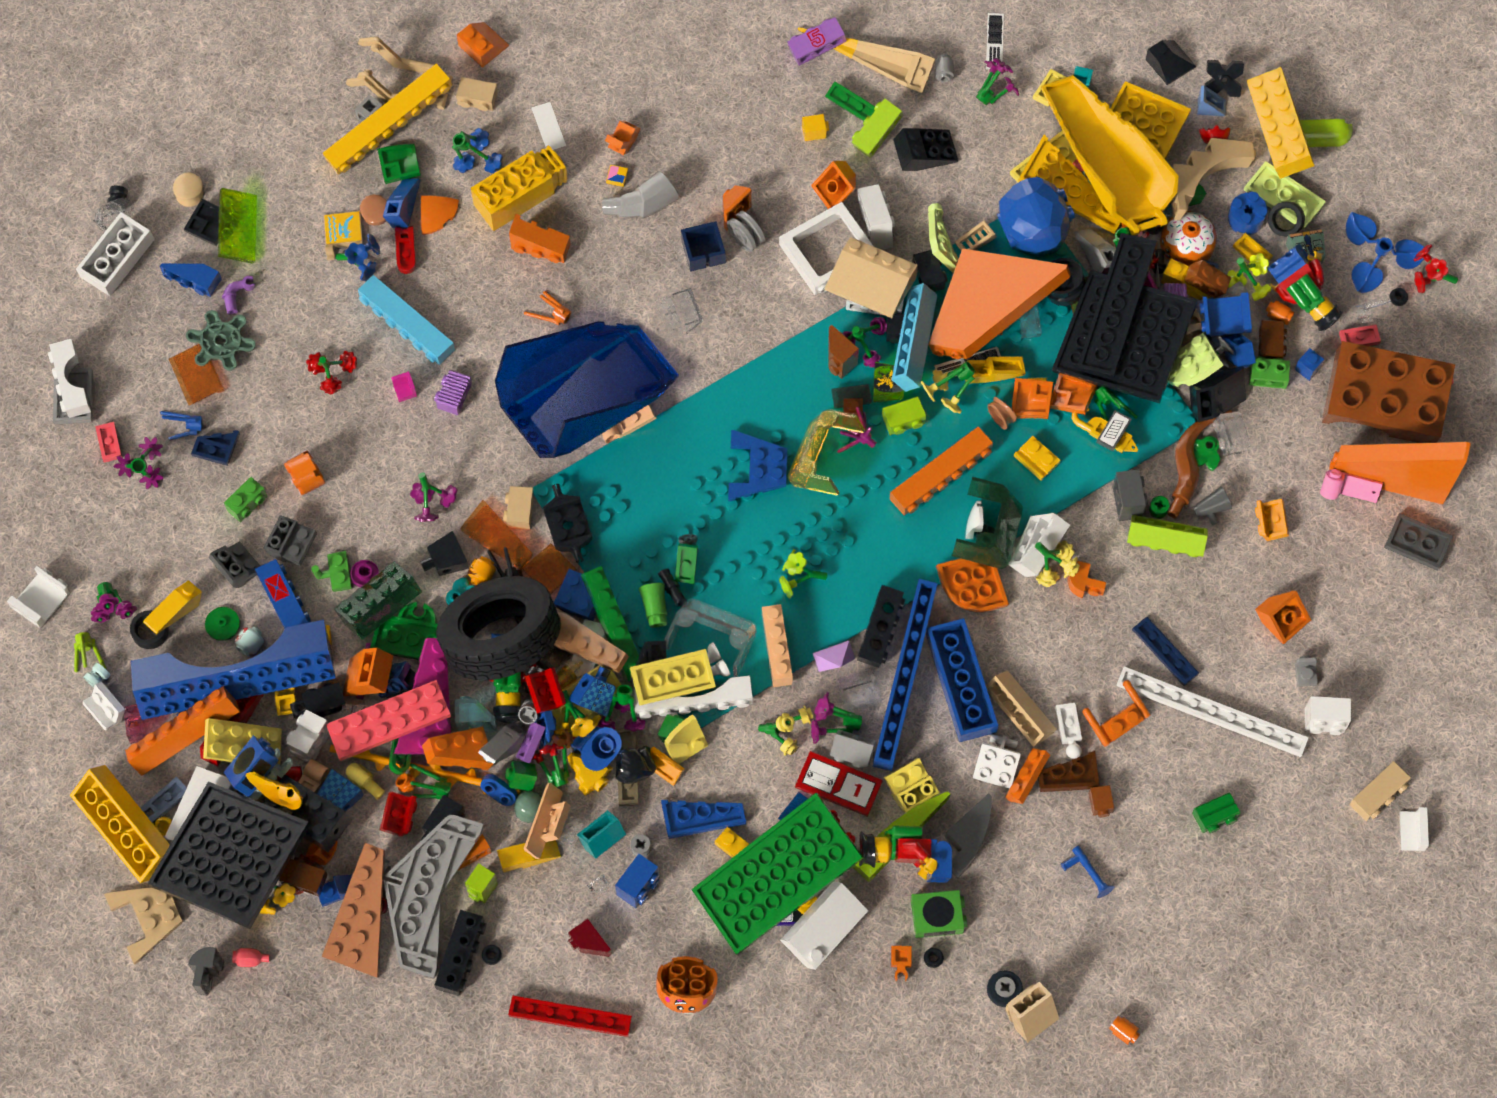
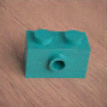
[577,810,626,859]

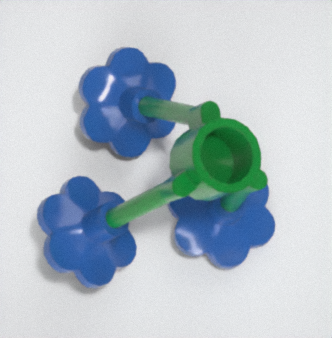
[452,128,503,174]

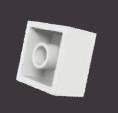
[1305,696,1351,735]

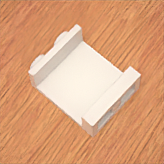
[7,566,70,629]

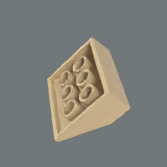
[825,237,918,318]

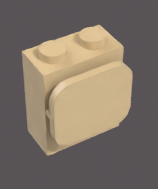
[1006,982,1059,1043]

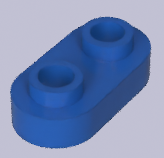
[480,774,518,806]

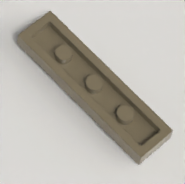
[616,728,639,806]

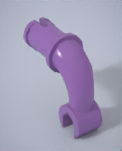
[222,276,255,315]

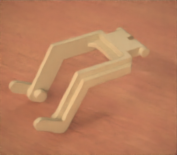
[346,36,453,110]

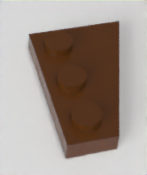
[1038,751,1100,792]

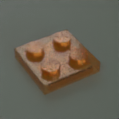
[522,543,577,595]

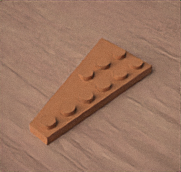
[322,843,385,978]

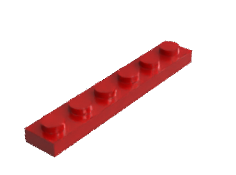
[508,995,632,1037]

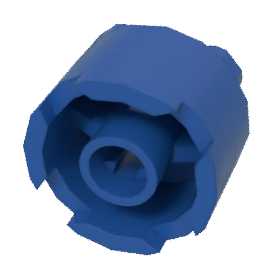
[1228,191,1268,235]

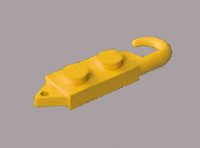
[1072,408,1138,453]

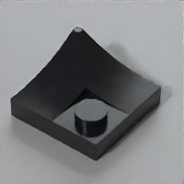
[184,199,237,247]

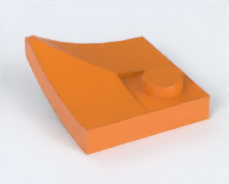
[1050,373,1098,415]
[1012,378,1053,419]

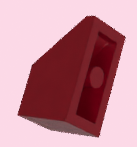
[568,918,612,957]

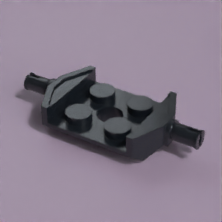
[543,484,593,563]

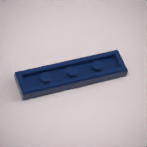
[1132,617,1199,686]

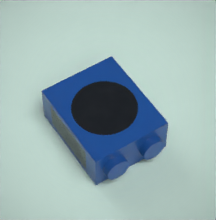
[224,735,279,797]

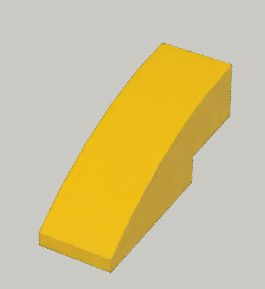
[965,357,1026,384]
[497,840,561,873]

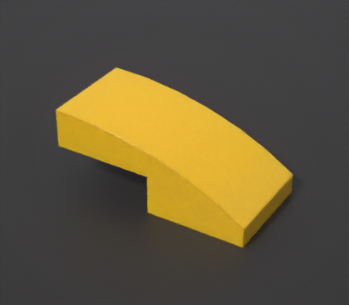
[275,687,296,716]

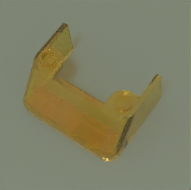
[788,410,865,495]

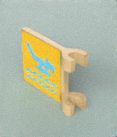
[323,211,363,260]

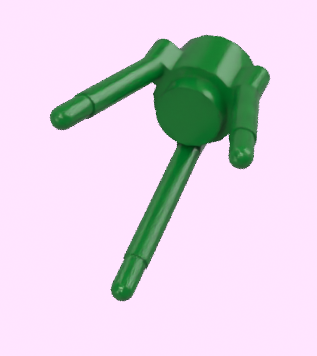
[1094,386,1138,421]
[410,763,451,799]

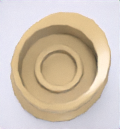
[173,172,204,207]

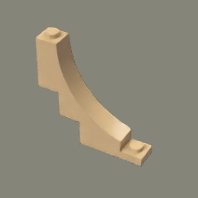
[1171,138,1256,220]

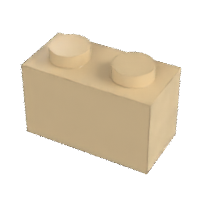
[456,77,498,111]
[503,486,534,530]

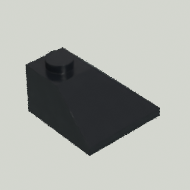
[1145,40,1196,85]

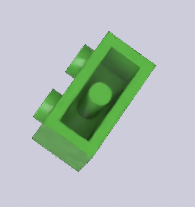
[1249,356,1290,389]
[224,477,268,523]

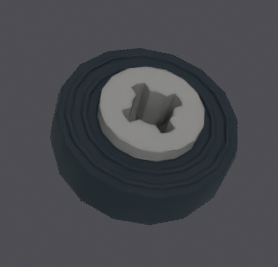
[987,970,1023,1007]

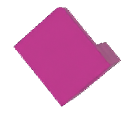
[391,371,417,402]

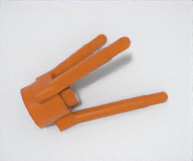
[524,291,572,326]

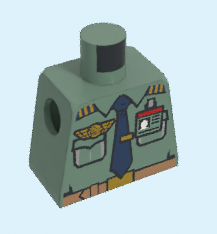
[1286,229,1325,264]

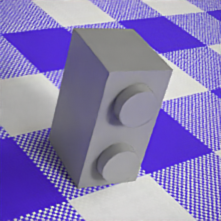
[830,730,876,768]

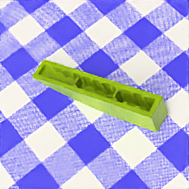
[852,791,950,882]

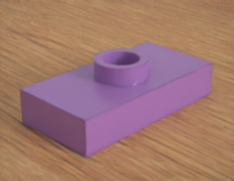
[516,722,546,764]

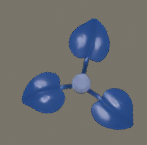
[1346,212,1424,293]

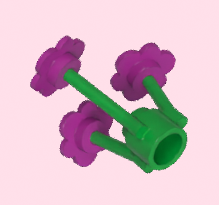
[597,684,646,732]

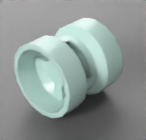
[83,663,111,687]

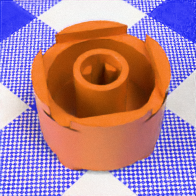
[284,450,326,495]

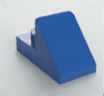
[319,874,353,907]

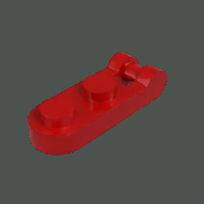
[395,226,416,274]

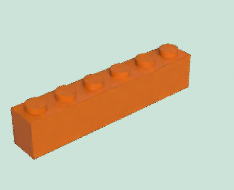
[890,427,993,516]
[125,686,240,776]

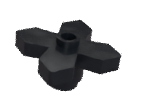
[1205,60,1244,97]

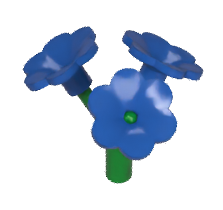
[336,233,380,281]

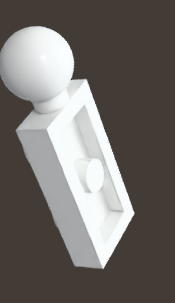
[1055,703,1082,759]

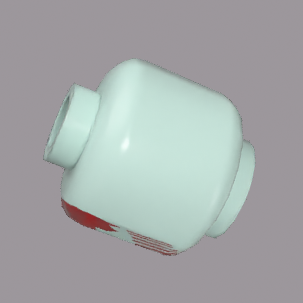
[235,626,264,656]

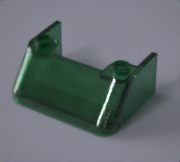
[952,477,1023,569]

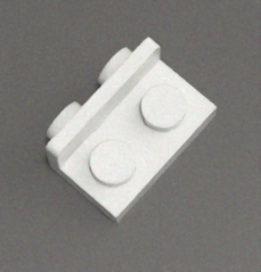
[83,681,125,730]

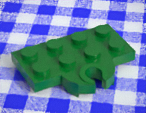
[370,602,438,660]

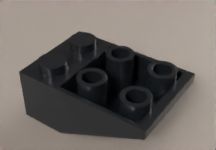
[893,128,959,171]
[1189,366,1246,422]

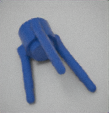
[160,411,202,440]

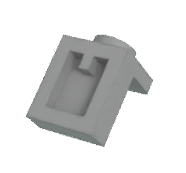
[1295,656,1318,687]

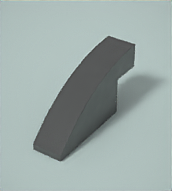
[945,793,992,878]

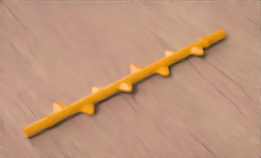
[329,744,521,795]

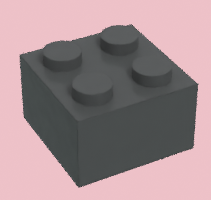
[1112,470,1148,521]

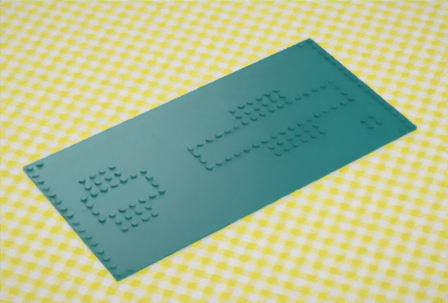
[532,219,1197,728]

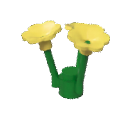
[921,361,976,414]

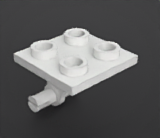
[973,734,1021,789]

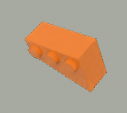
[509,214,571,263]
[422,726,493,770]

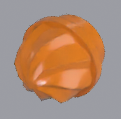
[396,773,416,793]

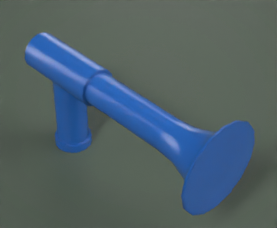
[1061,846,1115,898]

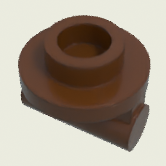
[552,729,573,749]

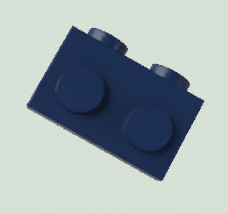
[377,661,411,698]

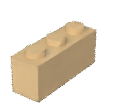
[1349,761,1411,822]

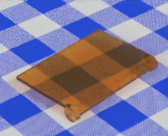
[169,344,224,406]

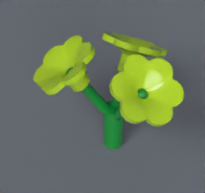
[779,549,827,599]

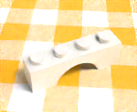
[48,339,91,418]

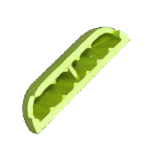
[1300,119,1353,147]

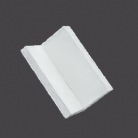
[1400,807,1429,851]

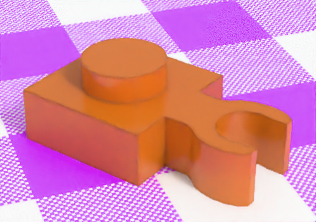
[891,946,912,981]

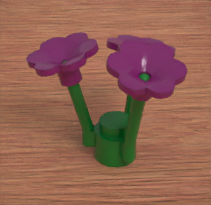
[811,692,862,744]

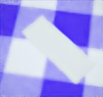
[532,102,566,150]

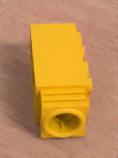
[471,145,567,231]

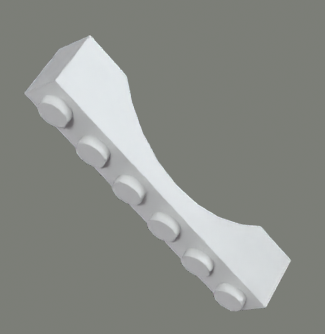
[633,676,752,719]

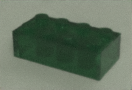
[334,561,422,640]

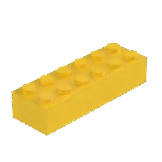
[1247,67,1315,179]
[70,765,170,883]

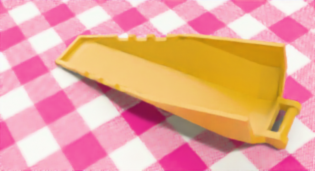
[1041,75,1179,236]

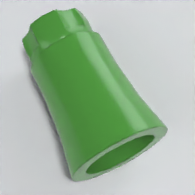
[638,583,667,628]

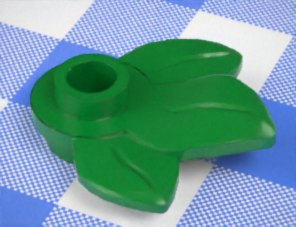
[1193,436,1220,471]

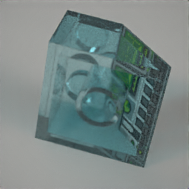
[455,696,498,733]

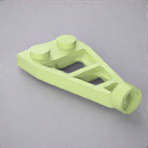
[928,203,958,273]

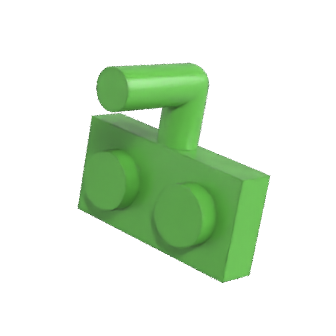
[311,551,352,592]

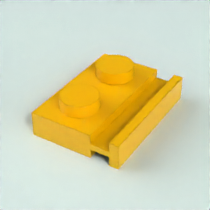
[1014,436,1061,481]

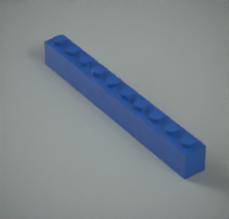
[873,579,938,771]

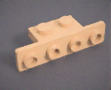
[524,783,571,859]

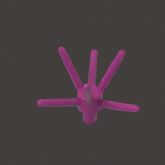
[836,407,877,453]

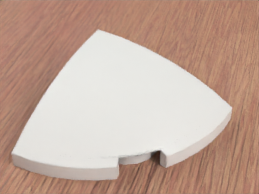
[965,501,983,539]

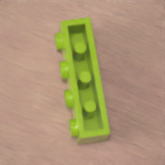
[1127,515,1208,557]

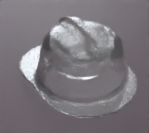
[93,198,134,233]

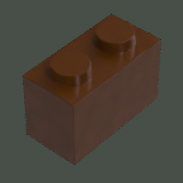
[1258,320,1287,359]
[279,857,328,897]

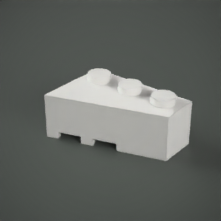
[857,184,895,250]
[1009,513,1070,577]

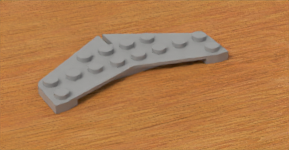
[383,815,484,979]

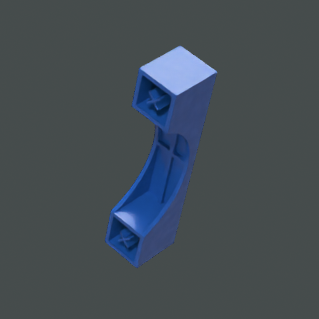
[131,620,336,720]

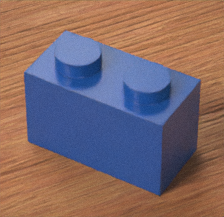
[1222,334,1256,368]

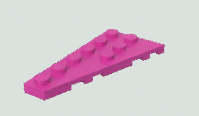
[394,638,451,755]

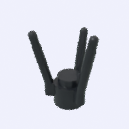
[487,546,523,578]

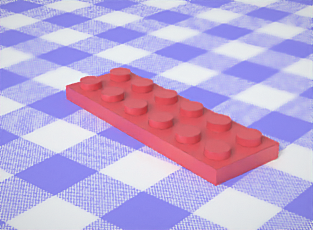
[326,680,451,761]

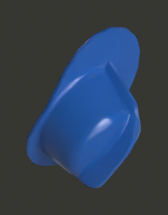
[581,727,622,771]

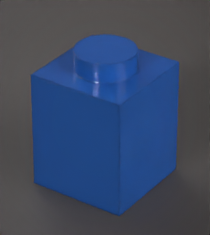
[1295,348,1324,381]

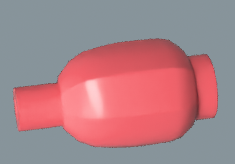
[232,948,269,967]

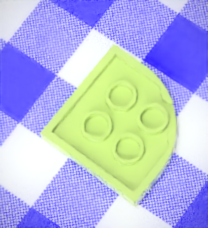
[1168,333,1224,387]

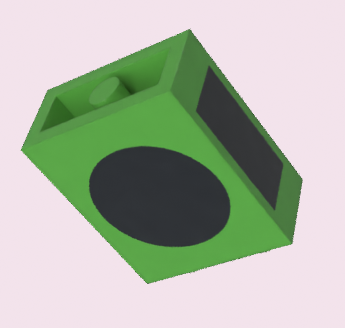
[911,890,967,938]

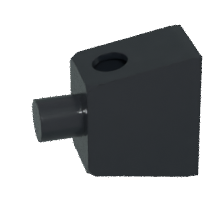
[420,531,469,576]

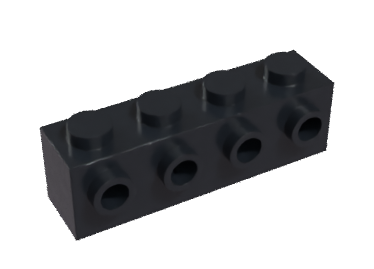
[434,909,487,996]

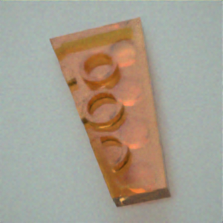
[460,500,533,570]

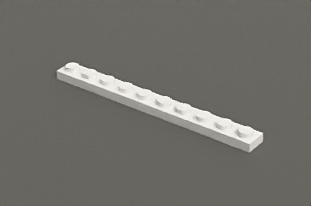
[1116,667,1308,757]

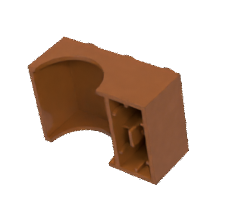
[1322,341,1455,443]

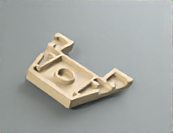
[104,887,183,965]

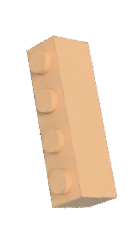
[762,604,793,687]

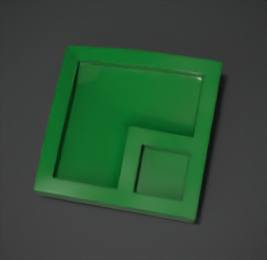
[377,144,421,184]

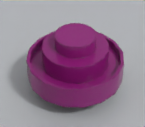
[351,560,379,588]

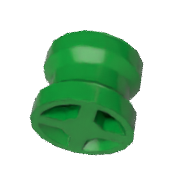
[1149,496,1170,519]

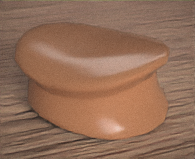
[360,194,387,226]
[988,397,1017,430]

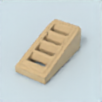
[955,220,996,251]

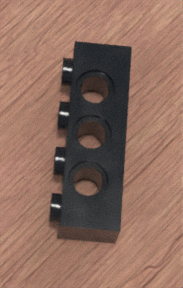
[857,585,905,668]

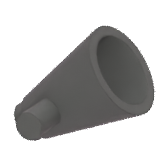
[1193,486,1232,525]

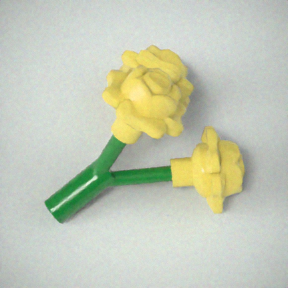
[1035,540,1080,587]

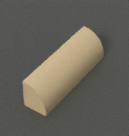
[986,671,1057,747]

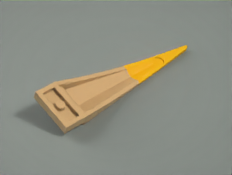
[797,27,936,93]

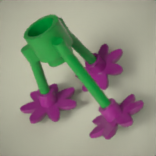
[976,58,1019,106]
[113,437,163,489]

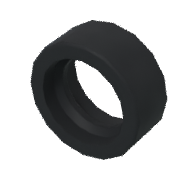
[1268,201,1305,237]
[130,610,169,649]

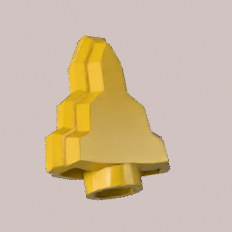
[567,752,613,796]

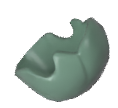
[514,791,542,823]

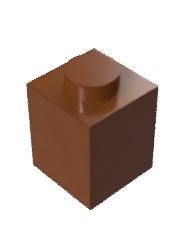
[1088,785,1114,818]

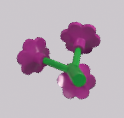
[410,472,458,522]

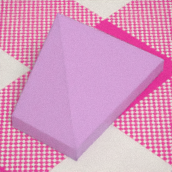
[812,640,855,672]

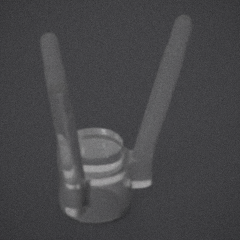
[1355,294,1396,323]

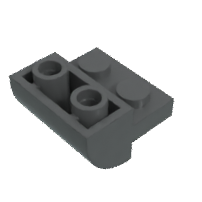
[263,515,317,566]
[209,541,260,588]
[188,947,224,996]

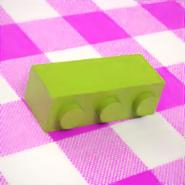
[852,98,904,158]

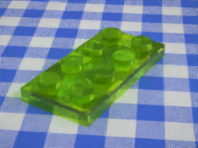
[218,188,257,264]

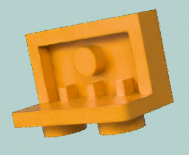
[1255,499,1289,541]

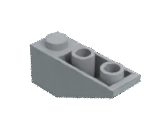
[1074,228,1115,275]
[478,722,527,764]

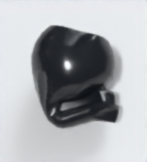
[615,746,657,784]

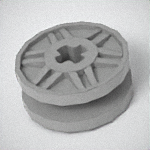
[727,211,765,252]

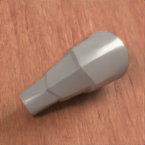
[602,171,679,218]

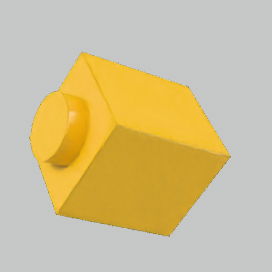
[802,114,829,141]

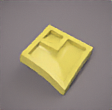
[665,714,708,764]

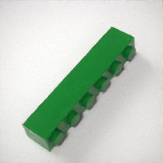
[581,566,639,682]

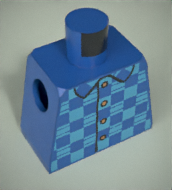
[568,666,615,717]
[318,769,364,812]

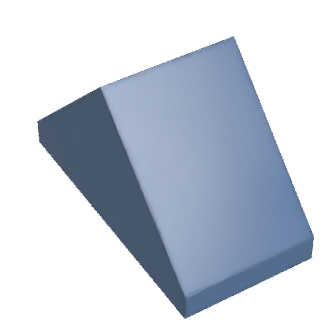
[1197,85,1226,116]

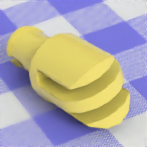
[346,763,385,800]

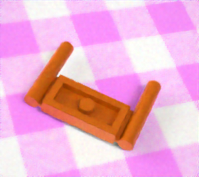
[1082,680,1151,747]

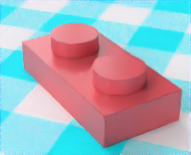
[1339,325,1381,346]
[95,422,123,463]

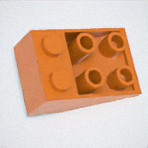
[343,648,393,696]

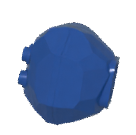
[997,177,1075,257]

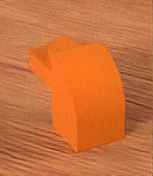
[605,121,641,155]
[1067,561,1106,598]

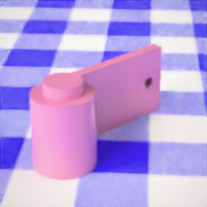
[1320,469,1383,503]

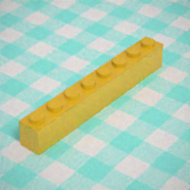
[322,63,452,175]

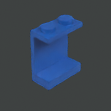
[1199,292,1252,337]

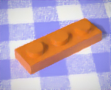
[1005,748,1050,804]

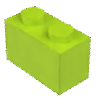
[882,397,926,435]
[465,863,498,904]

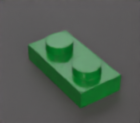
[675,543,698,584]

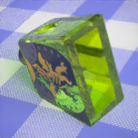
[873,362,915,403]

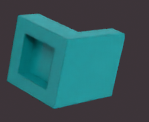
[1074,66,1093,88]

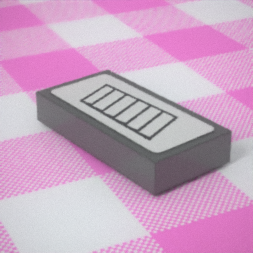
[1096,410,1132,451]

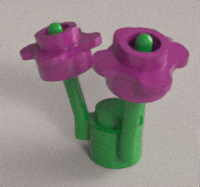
[91,582,137,623]

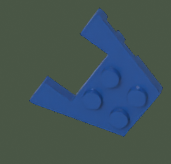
[728,430,788,501]

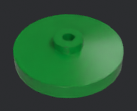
[205,607,240,641]

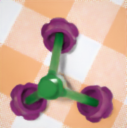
[842,317,887,367]

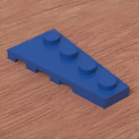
[661,800,746,839]

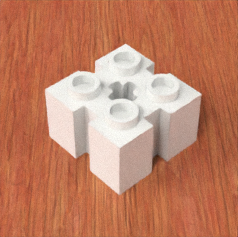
[286,710,330,763]

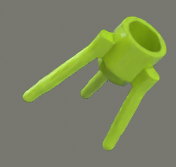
[74,632,107,673]

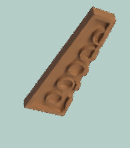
[553,606,629,673]

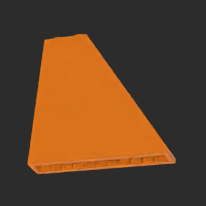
[928,249,1071,359]
[1329,442,1471,504]

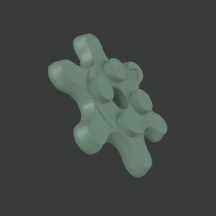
[186,310,255,371]

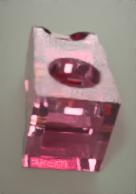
[124,704,147,744]

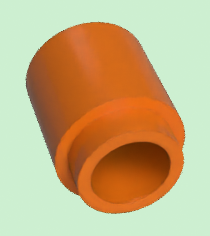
[1266,300,1295,325]
[1109,1016,1140,1045]

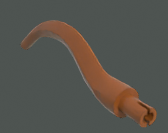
[1167,410,1233,519]

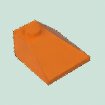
[811,161,856,209]
[723,185,752,231]
[1255,590,1311,644]

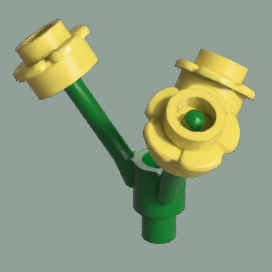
[758,705,814,756]

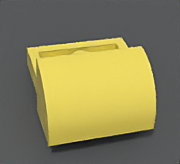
[884,758,939,812]

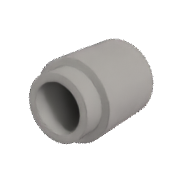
[935,54,954,82]

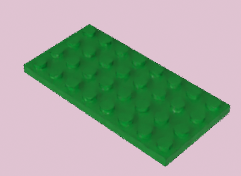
[691,793,864,955]

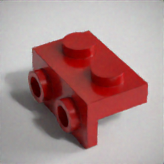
[525,667,566,714]
[380,792,417,837]

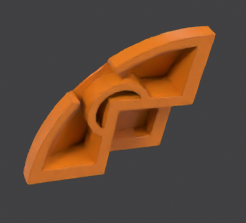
[421,196,459,235]

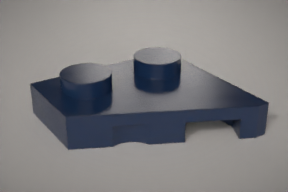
[191,430,240,466]

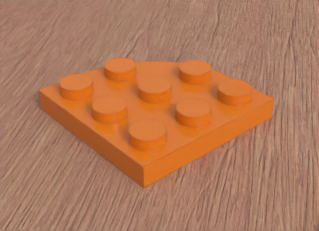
[936,551,1009,612]

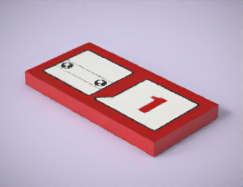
[795,751,883,817]

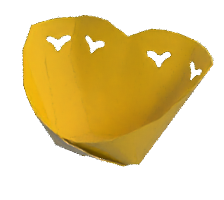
[245,772,303,810]

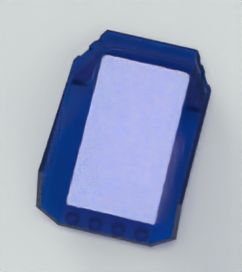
[495,321,679,458]

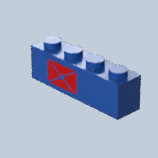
[255,559,312,629]

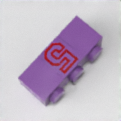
[787,17,847,66]

